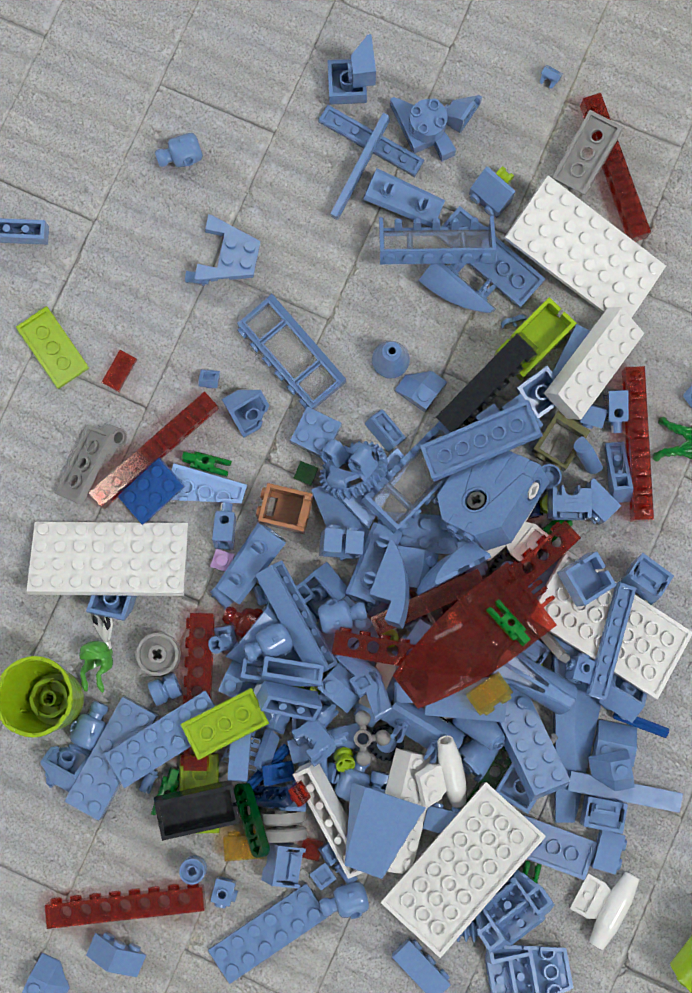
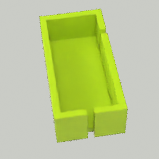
[494,297,577,381]

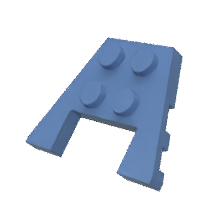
[194,214,261,283]

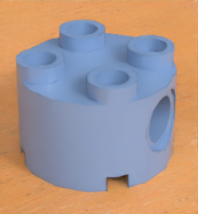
[409,99,448,143]

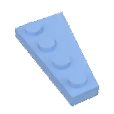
[342,448,407,529]
[171,463,248,503]

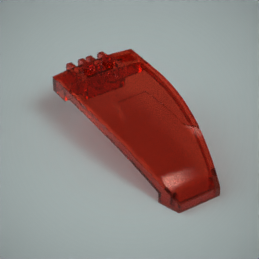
[393,562,557,709]

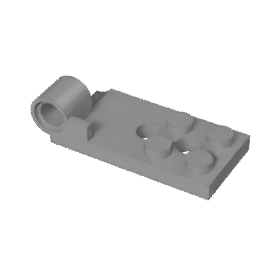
[552,110,624,195]
[54,424,127,505]

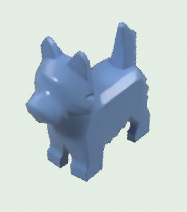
[291,704,349,767]

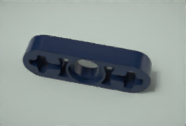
[253,786,295,808]

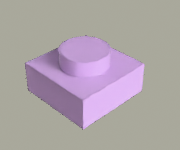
[210,548,235,572]

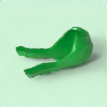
[652,417,692,462]

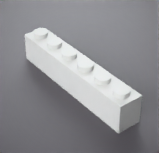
[293,762,364,879]

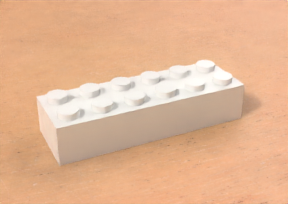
[544,307,644,420]
[385,748,438,874]

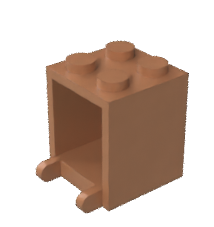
[256,483,314,535]

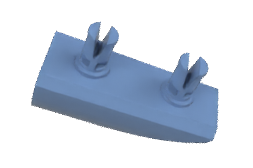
[363,168,445,227]
[418,263,498,313]
[215,523,286,605]
[345,523,403,607]
[492,647,577,715]
[381,702,464,764]

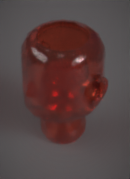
[222,606,263,639]

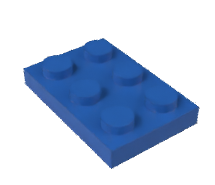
[118,458,185,525]

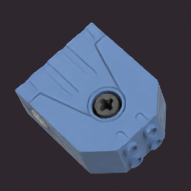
[437,451,550,551]

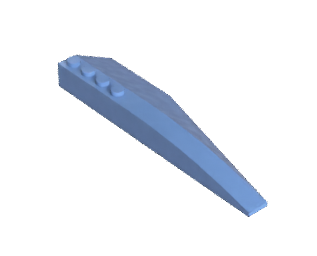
[551,633,601,823]

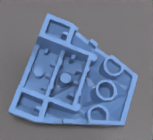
[476,869,555,953]

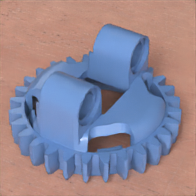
[319,439,389,500]

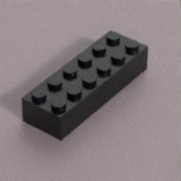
[436,332,538,432]

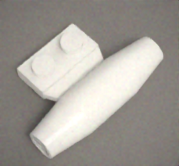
[486,501,550,566]
[415,736,466,808]
[570,871,640,950]

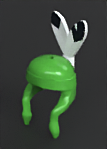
[79,615,113,693]

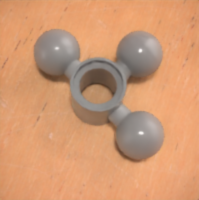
[354,710,391,766]

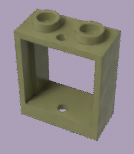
[532,410,591,472]

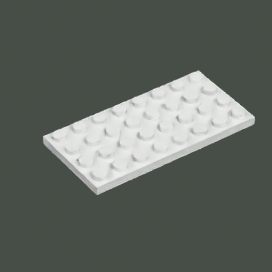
[504,175,666,318]
[27,522,189,596]
[527,550,692,700]
[380,782,546,958]

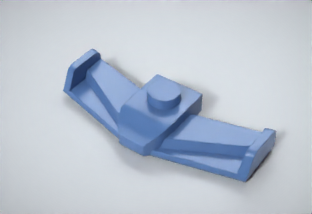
[334,646,392,722]

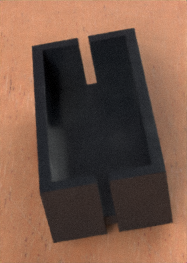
[154,780,240,841]

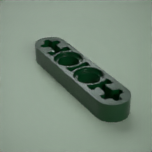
[465,746,512,805]
[234,782,270,858]

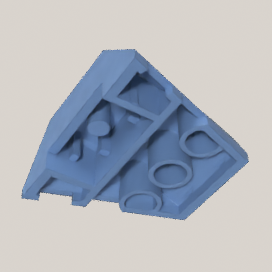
[417,542,491,595]

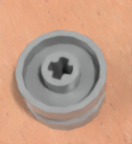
[136,633,182,676]
[262,809,307,843]

